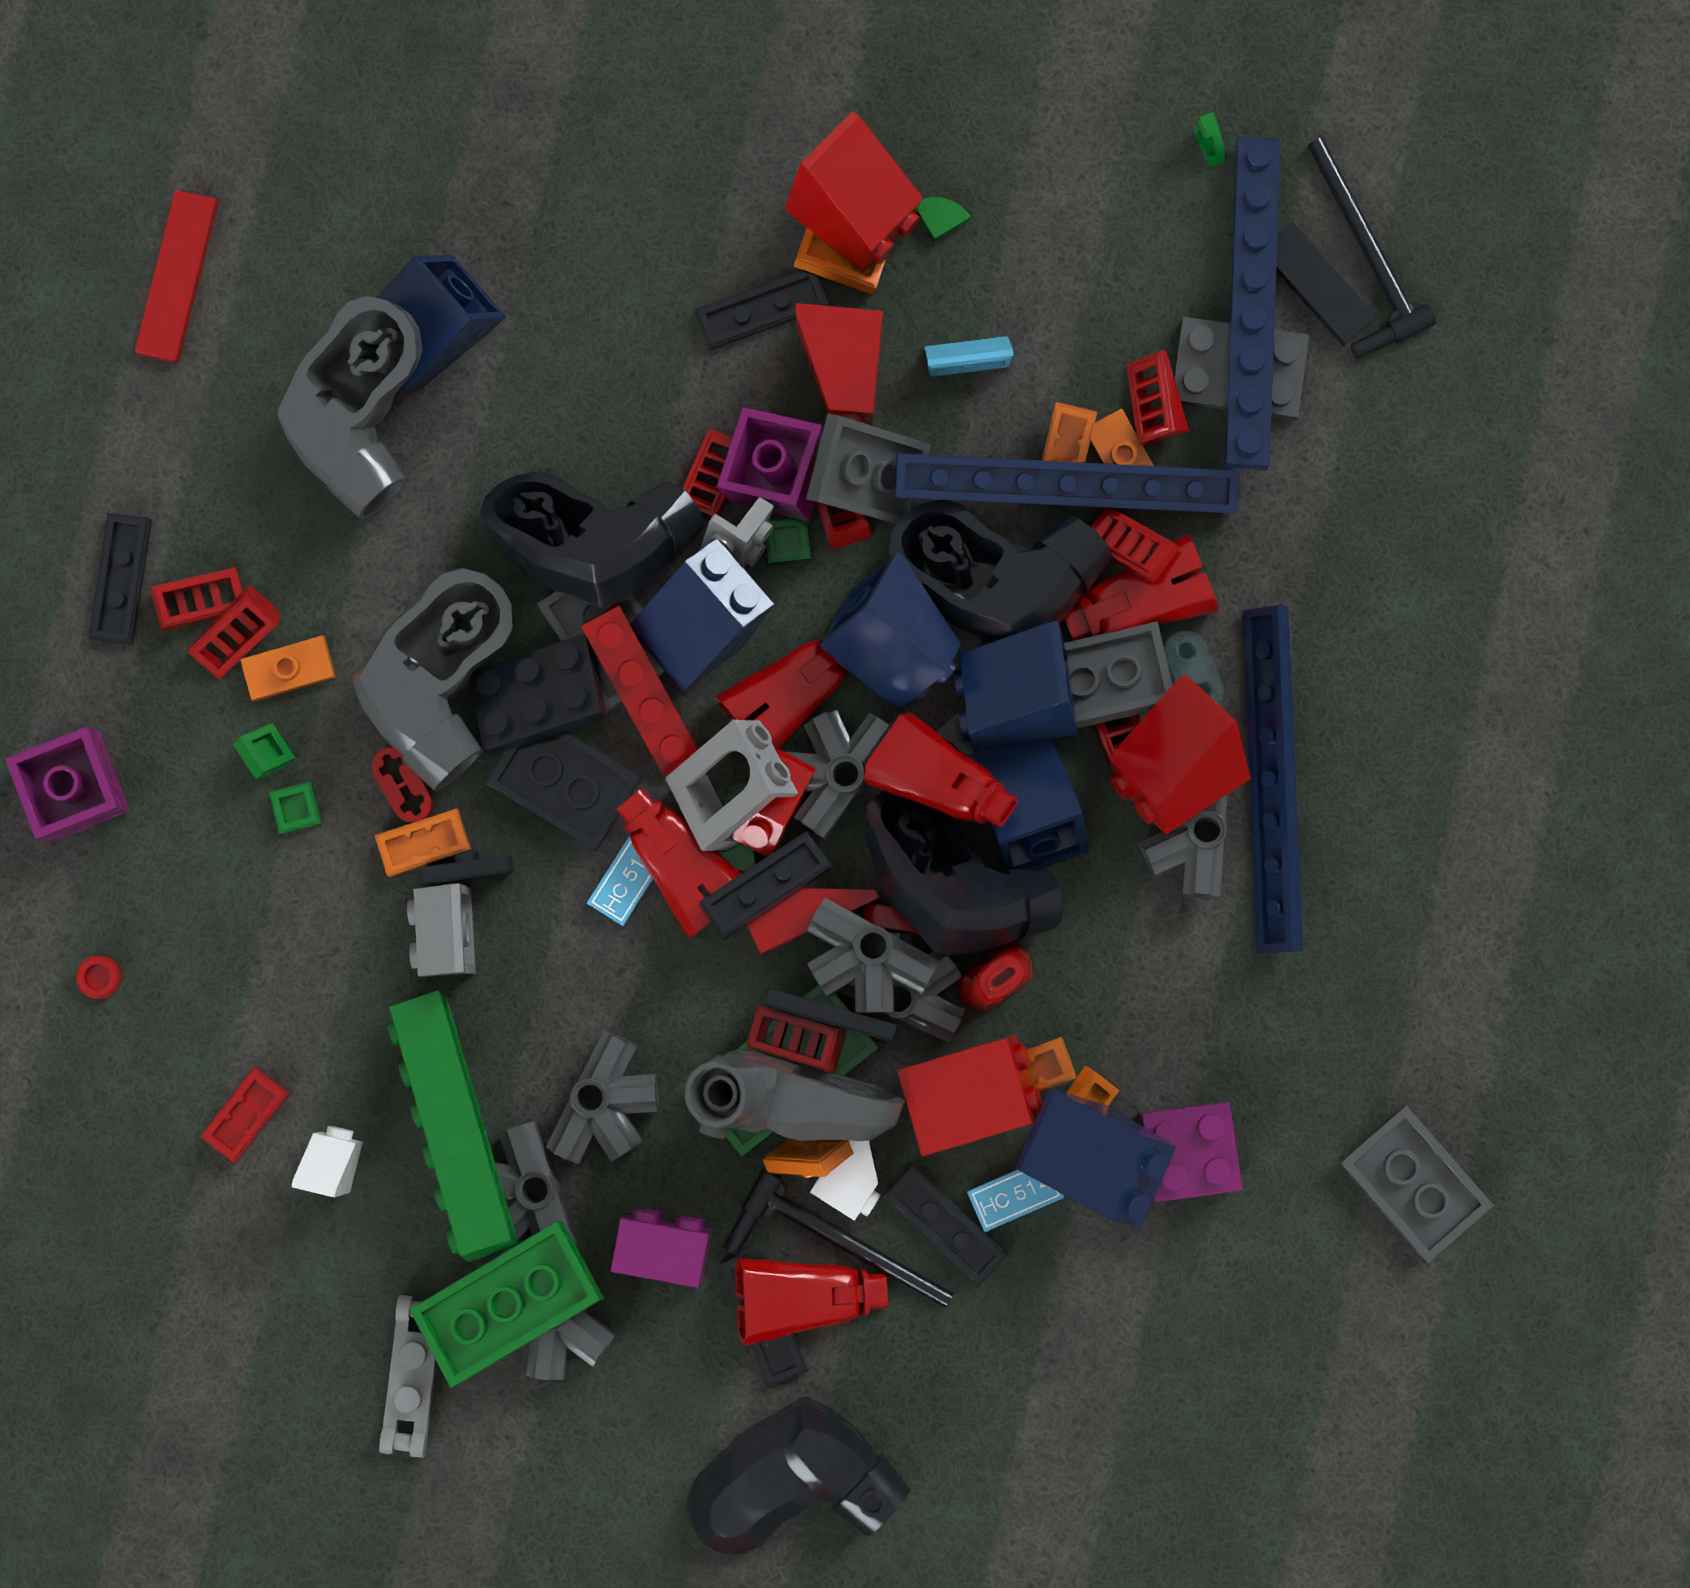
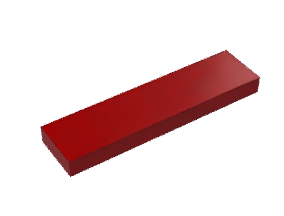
[135,190,219,364]

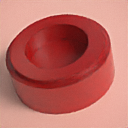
[76,956,122,999]

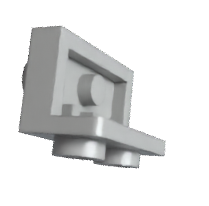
[700,497,774,568]

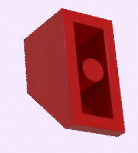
[731,749,816,857]

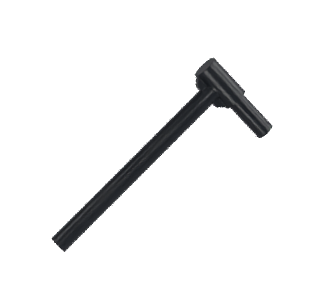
[1308,138,1436,359]
[723,1169,953,1308]

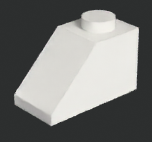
[291,1126,363,1197]
[810,1140,881,1221]

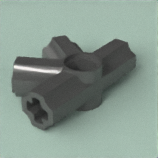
[785,710,891,840]
[1139,794,1228,900]
[806,898,940,1013]
[837,932,965,1044]
[545,1029,659,1164]
[495,1121,577,1251]
[526,1310,617,1380]

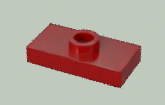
[200,1067,291,1163]

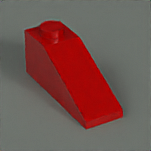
[747,888,879,954]

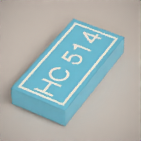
[587,836,653,927]
[967,1169,1065,1232]

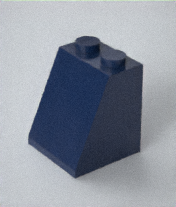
[376,255,507,391]
[630,539,774,692]
[819,551,961,710]
[954,621,1078,750]
[967,738,1089,870]
[1015,1088,1176,1228]

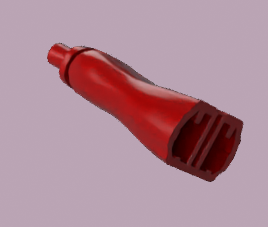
[1064,534,1219,641]
[714,635,850,750]
[864,712,1018,827]
[616,788,742,939]
[956,943,1033,1014]
[735,1258,888,1345]

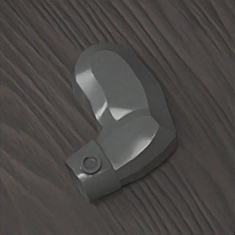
[276,296,423,519]
[352,568,513,791]
[685,1050,905,1141]

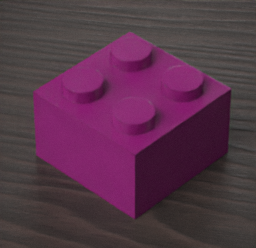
[717,407,824,522]
[5,727,130,843]
[1138,1101,1243,1203]
[611,1207,713,1288]

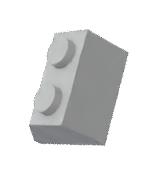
[407,884,476,977]

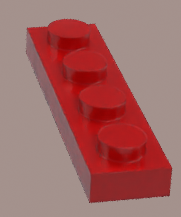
[580,604,698,776]

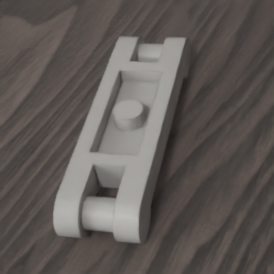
[379,1295,437,1458]

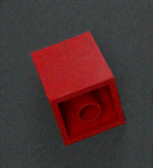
[785,111,923,273]
[795,303,883,426]
[1109,674,1251,835]
[897,1035,1043,1156]

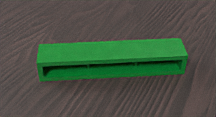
[387,990,519,1262]

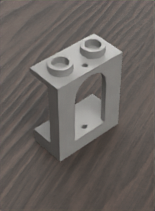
[665,720,798,851]

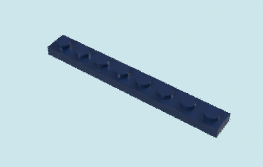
[1224,136,1281,470]
[894,453,1239,513]
[1243,605,1303,953]

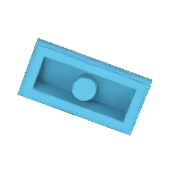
[924,336,1014,377]

